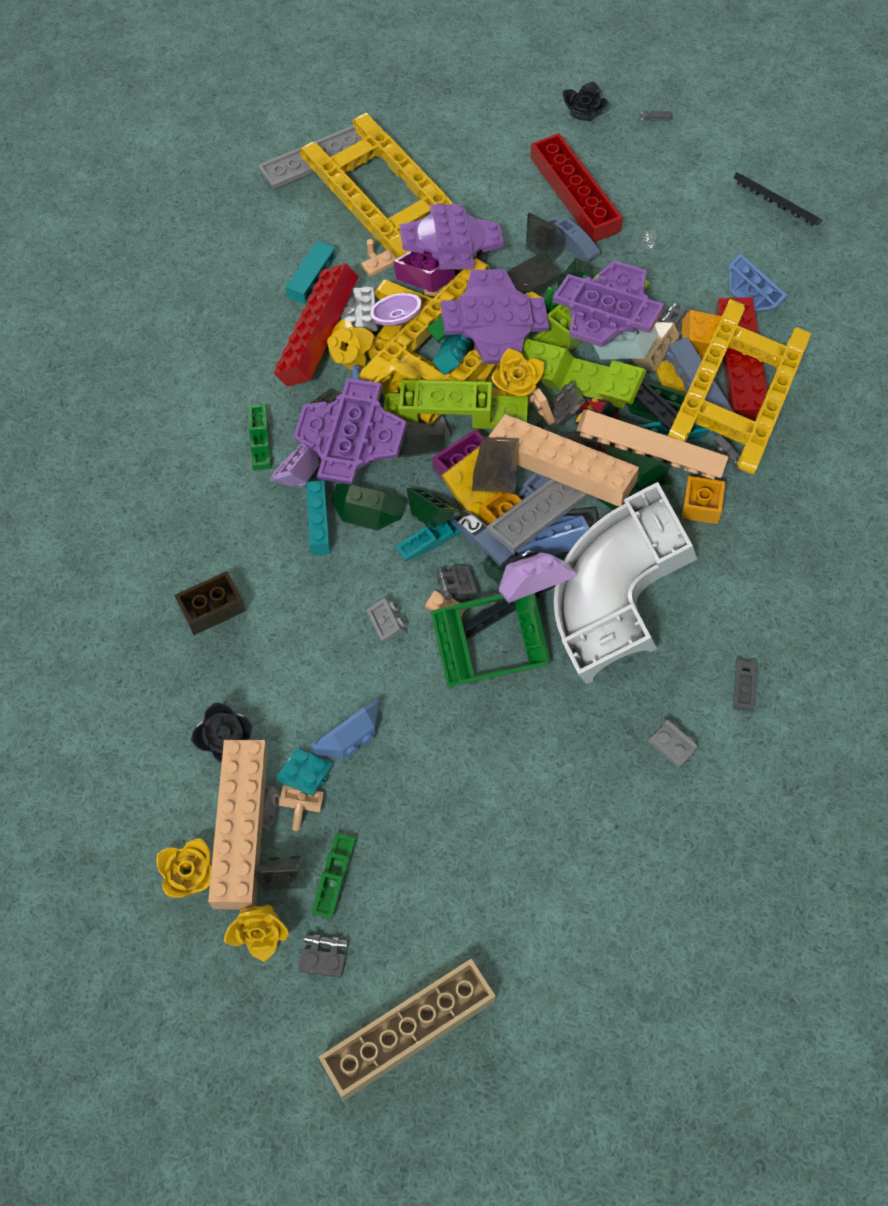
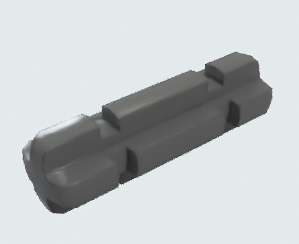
[641,111,672,121]

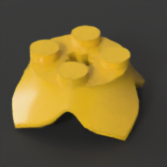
[327,320,374,370]
[492,348,544,396]
[374,360,421,397]
[156,839,212,898]
[224,905,289,962]

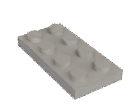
[341,286,377,332]

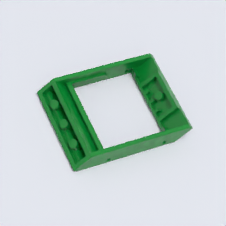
[431,593,551,688]

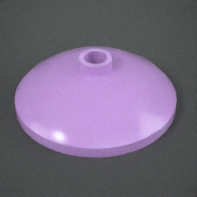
[370,293,422,326]

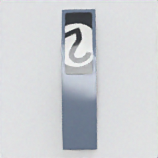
[451,509,515,567]

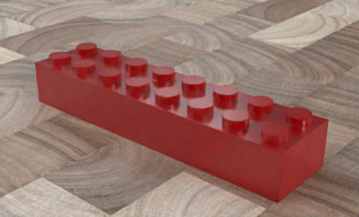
[530,133,623,242]
[273,263,359,386]
[715,297,767,421]

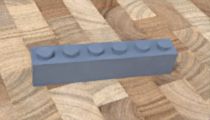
[666,337,734,437]

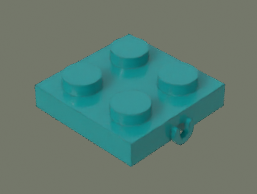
[277,748,333,797]

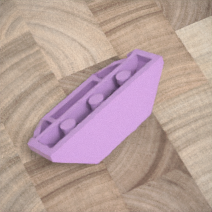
[269,444,319,487]
[499,552,577,603]

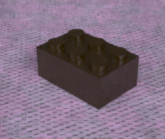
[174,571,246,636]

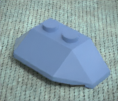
[729,253,788,313]
[517,516,589,556]
[311,699,379,758]

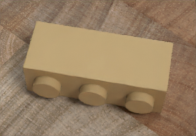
[632,322,680,371]

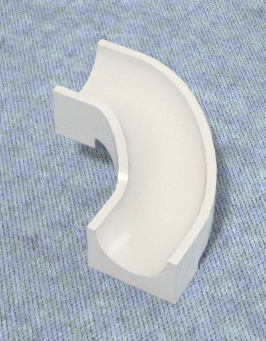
[554,482,697,684]

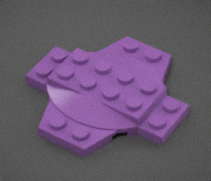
[400,203,504,270]
[553,260,664,347]
[440,269,549,364]
[293,378,408,485]

